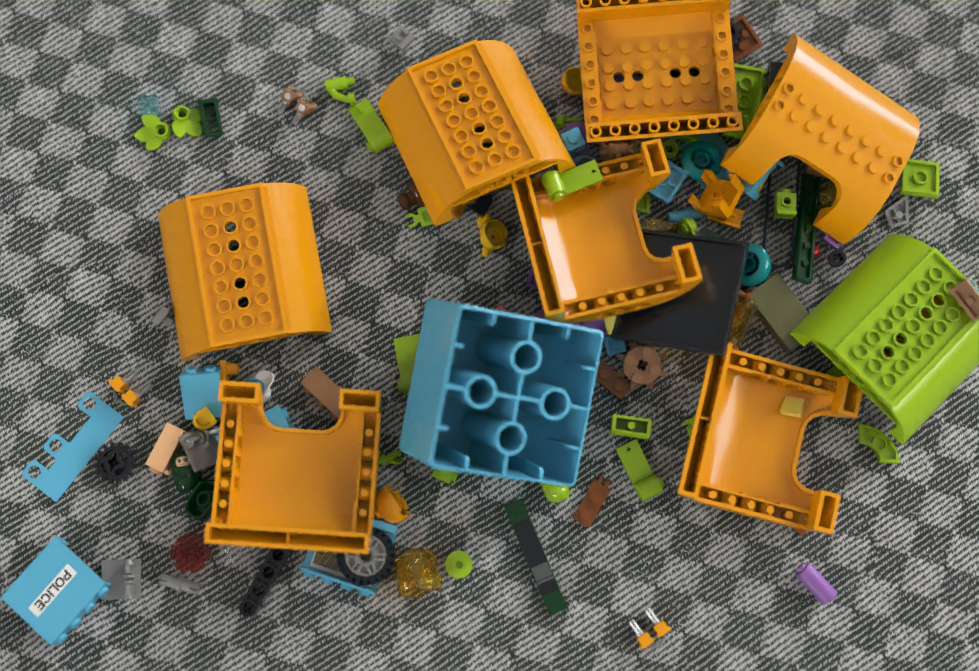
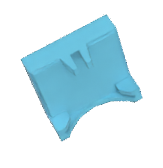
[647,160,688,206]

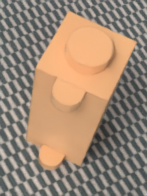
[145,422,189,476]

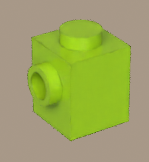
[431,468,459,485]

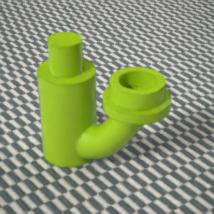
[324,76,357,106]

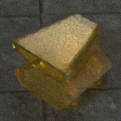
[395,548,442,599]

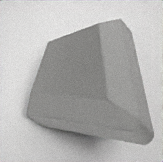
[884,195,909,229]

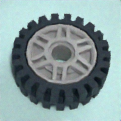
[336,527,396,585]

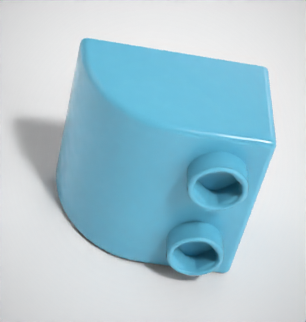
[399,298,604,487]

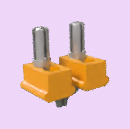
[109,368,151,408]
[629,608,671,649]

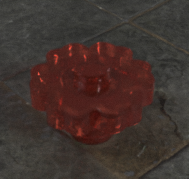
[170,533,212,573]

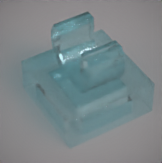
[138,93,161,116]

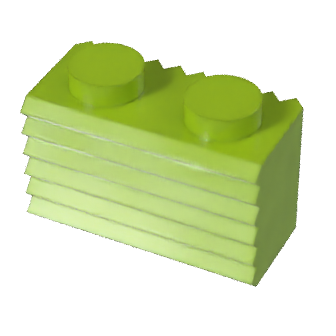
[609,413,652,440]

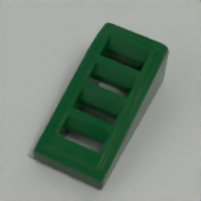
[197,98,223,138]

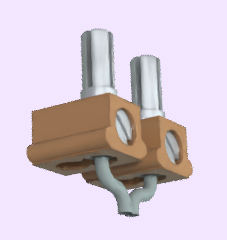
[277,86,317,125]

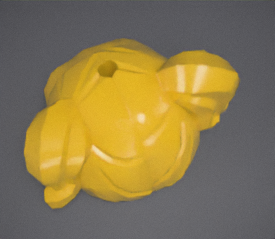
[477,214,508,258]

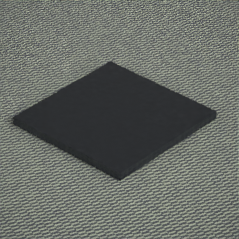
[610,229,749,357]

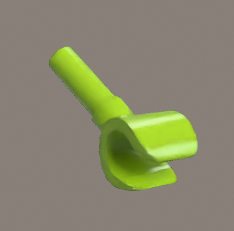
[554,114,581,128]

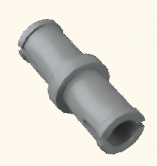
[159,573,201,595]

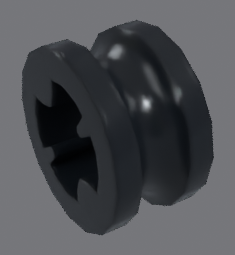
[827,249,846,268]

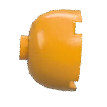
[375,483,411,524]

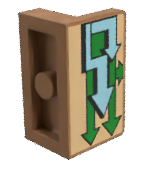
[950,276,979,322]

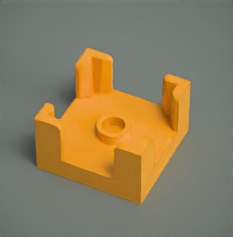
[688,169,745,219]

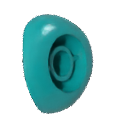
[681,140,723,182]
[741,243,771,286]

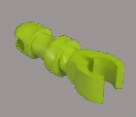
[379,450,403,466]

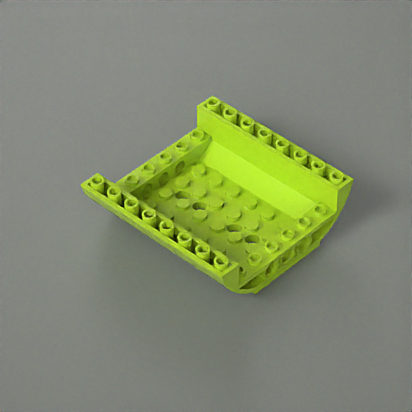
[790,234,979,445]

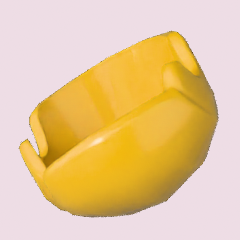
[561,67,582,95]

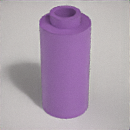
[795,562,838,605]

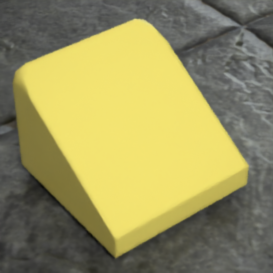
[603,315,617,335]
[780,396,805,418]

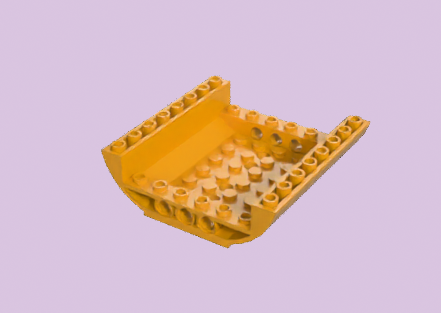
[576,0,743,143]
[378,39,576,227]
[158,182,333,362]

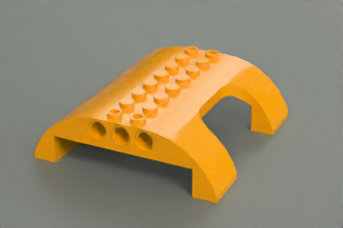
[720,33,920,244]
[511,138,703,323]
[677,343,863,534]
[204,381,381,554]

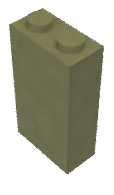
[746,273,809,353]

